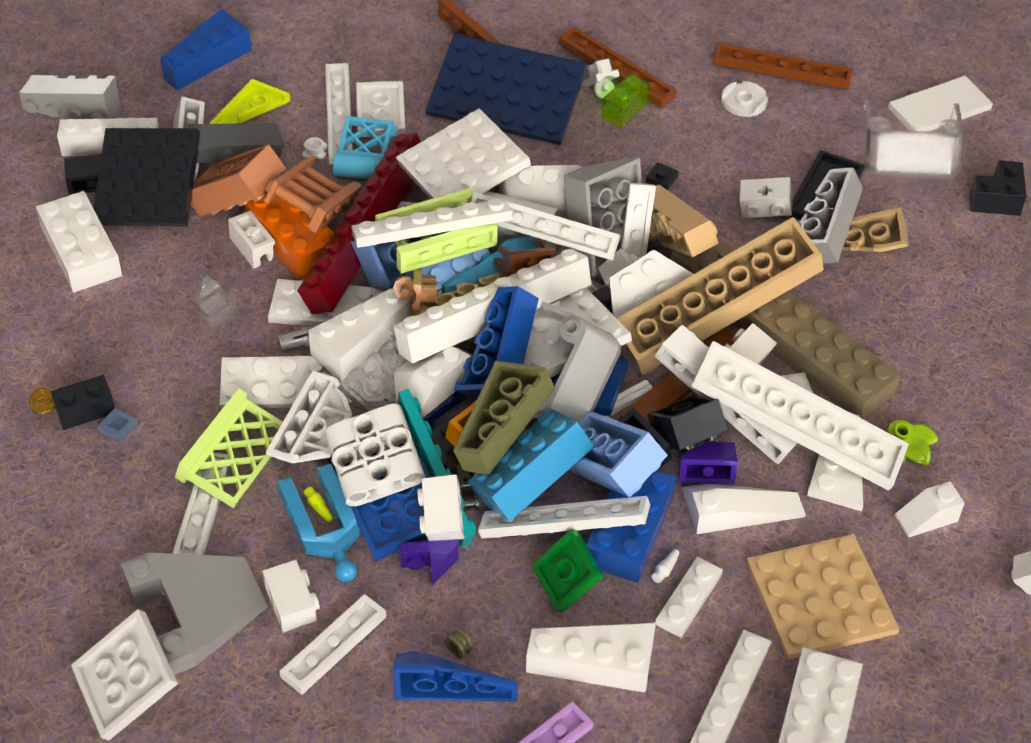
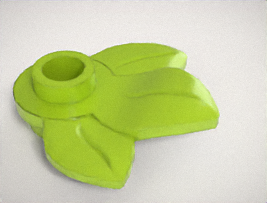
[887,420,938,465]

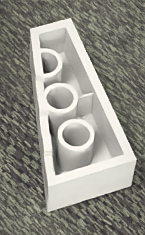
[308,287,412,383]
[526,623,656,692]

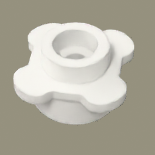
[302,137,327,159]

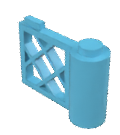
[333,116,397,180]

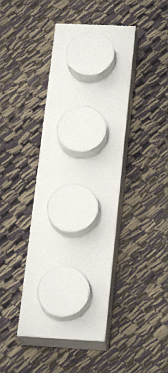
[280,594,387,695]

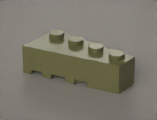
[453,361,555,475]

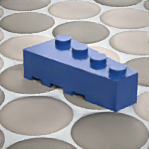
[160,8,252,90]
[454,286,539,401]

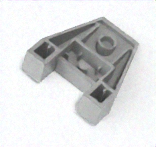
[120,553,268,675]

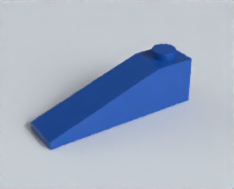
[393,651,518,702]

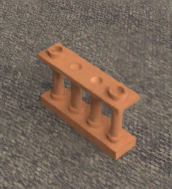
[264,155,362,233]

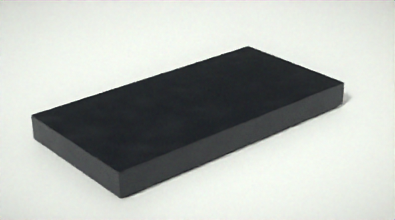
[790,150,866,220]

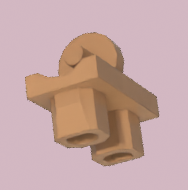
[393,268,436,310]

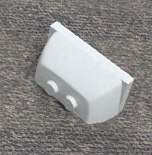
[497,165,581,219]

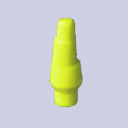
[303,486,334,523]

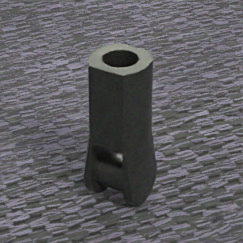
[453,464,479,512]

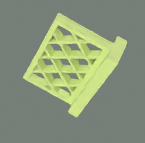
[175,388,283,508]

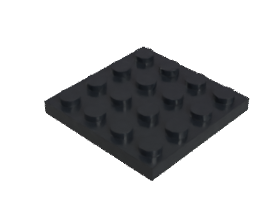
[93,128,200,227]

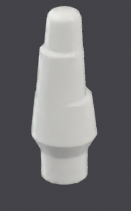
[651,549,679,583]

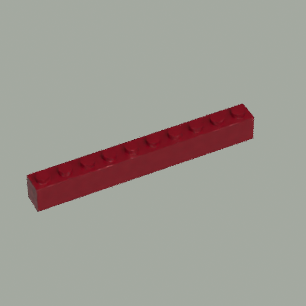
[297,133,421,315]

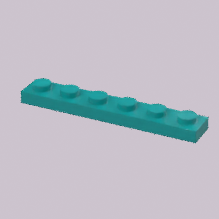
[397,389,476,548]

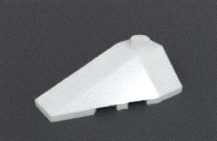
[682,483,806,534]

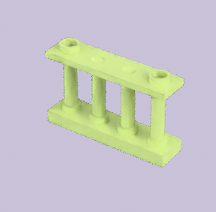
[375,188,498,274]

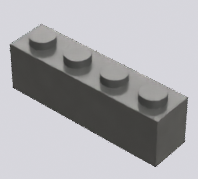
[184,123,285,163]

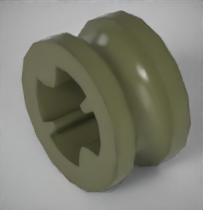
[444,628,474,659]

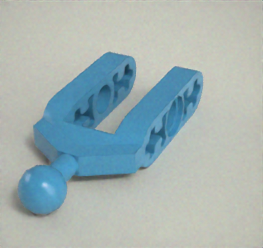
[276,463,360,583]

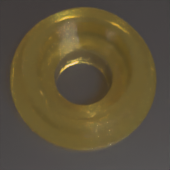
[29,388,55,414]

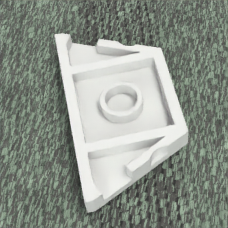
[609,250,693,318]

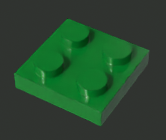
[531,529,604,612]

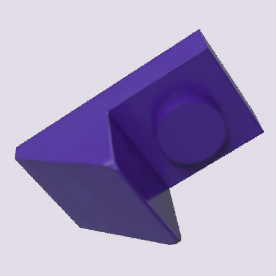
[400,539,459,585]

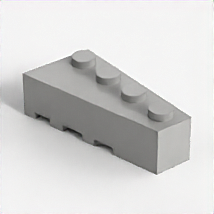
[19,75,122,119]
[797,168,863,264]

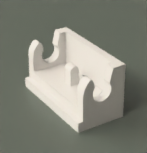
[228,210,275,268]

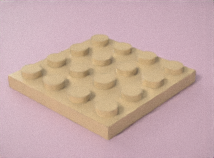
[746,534,899,660]

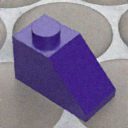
[679,442,738,484]

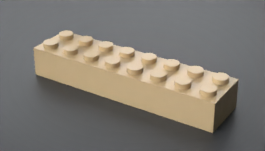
[617,217,824,375]

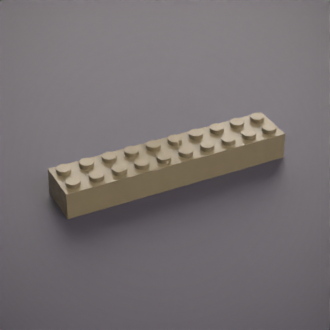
[670,236,900,419]

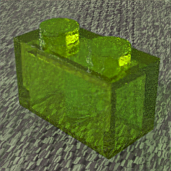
[602,74,650,128]

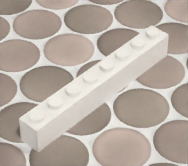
[393,249,591,363]

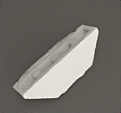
[394,346,473,418]
[266,371,352,463]

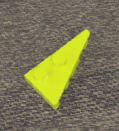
[209,79,291,124]

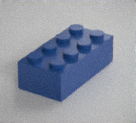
[586,471,677,583]

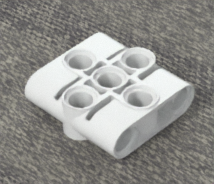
[325,404,425,506]

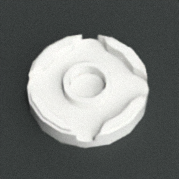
[721,81,768,117]

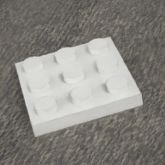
[71,609,178,740]

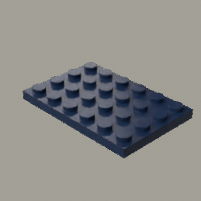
[425,34,587,145]

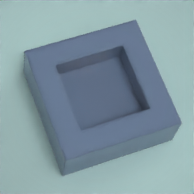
[98,408,138,443]

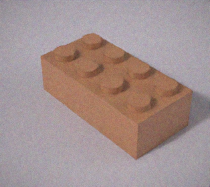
[191,144,286,216]

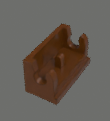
[493,242,557,277]

